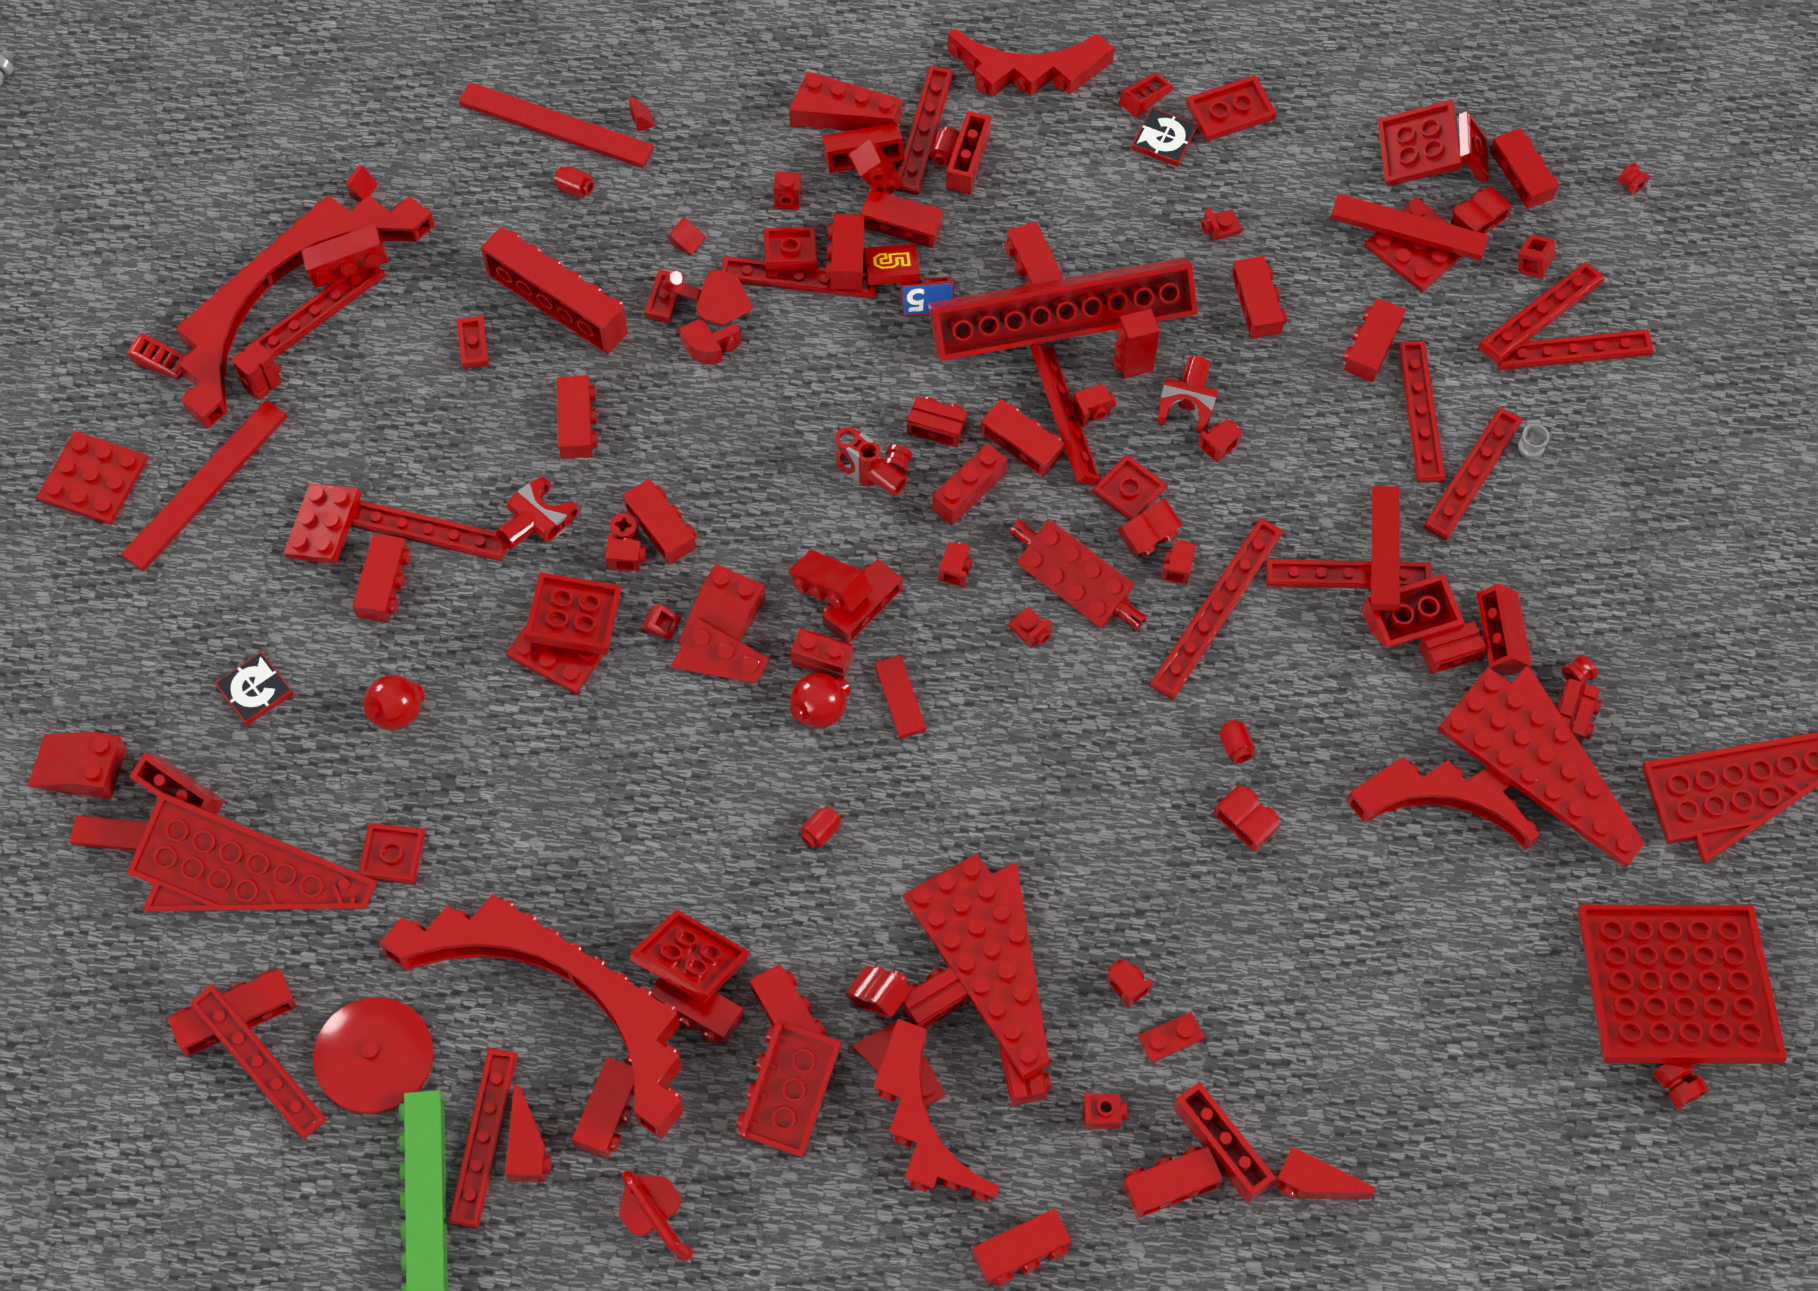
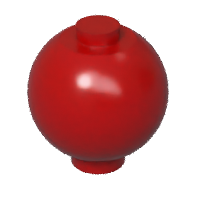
[790,673,850,729]
[364,674,425,731]

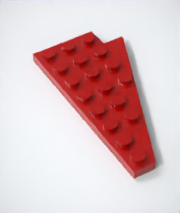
[1437,666,1645,868]
[1642,732,1818,864]
[127,792,378,911]
[902,854,1050,1080]

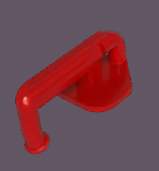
[662,270,752,325]
[619,1170,693,1261]

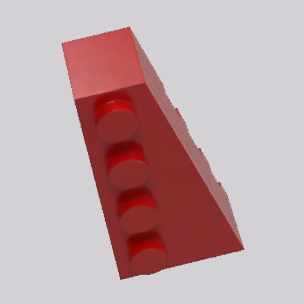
[789,71,902,131]

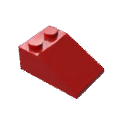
[678,563,766,645]
[28,732,127,800]

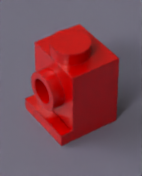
[773,171,802,210]
[1518,234,1555,279]
[1073,383,1116,426]
[1198,418,1242,463]
[605,534,647,572]
[1161,540,1196,585]
[938,541,973,588]
[1106,959,1153,1008]
[1083,1093,1127,1129]

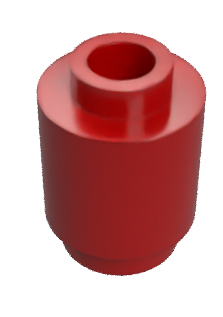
[930,127,959,166]
[554,166,594,199]
[1219,720,1255,764]
[800,806,842,848]

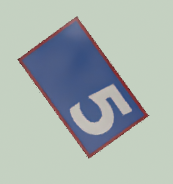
[900,276,954,316]

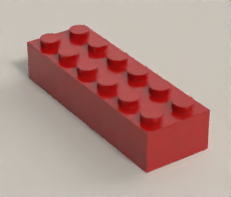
[481,226,628,355]

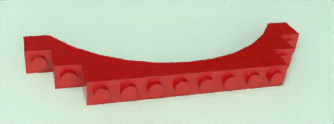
[176,195,435,429]
[380,894,684,1140]

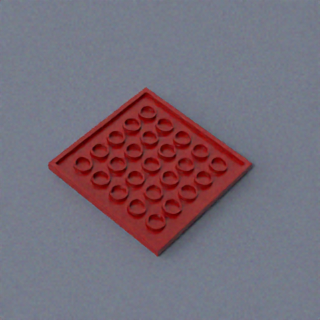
[1577,905,1787,1064]

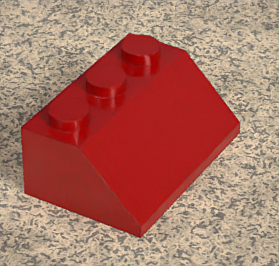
[1361,574,1465,649]

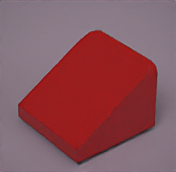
[629,97,656,131]
[346,164,378,201]
[669,217,706,256]
[640,603,681,641]

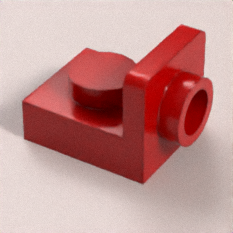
[1201,208,1242,242]
[1008,606,1052,648]

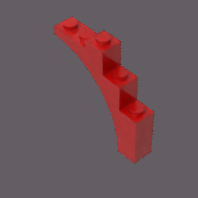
[948,28,1114,98]
[1347,756,1540,850]
[873,1019,1000,1202]

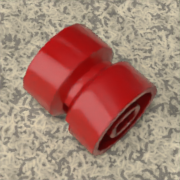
[1653,1064,1710,1110]

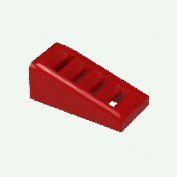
[1119,73,1174,118]
[128,333,185,380]

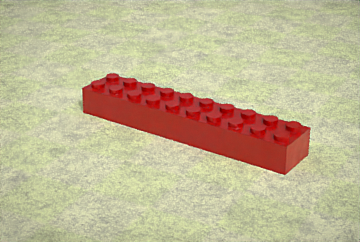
[928,257,1198,361]

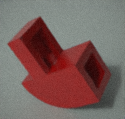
[679,318,742,364]

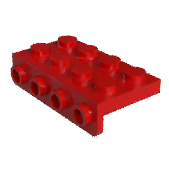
[736,1020,843,1157]

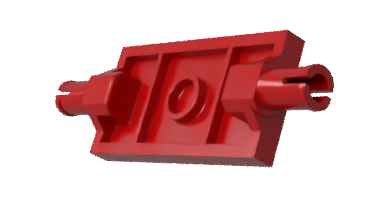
[1009,519,1147,630]

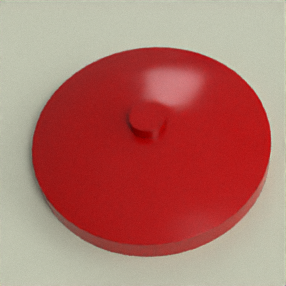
[313,997,434,1115]

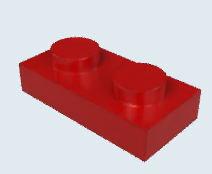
[644,269,684,323]
[457,316,489,369]
[1138,1012,1205,1064]

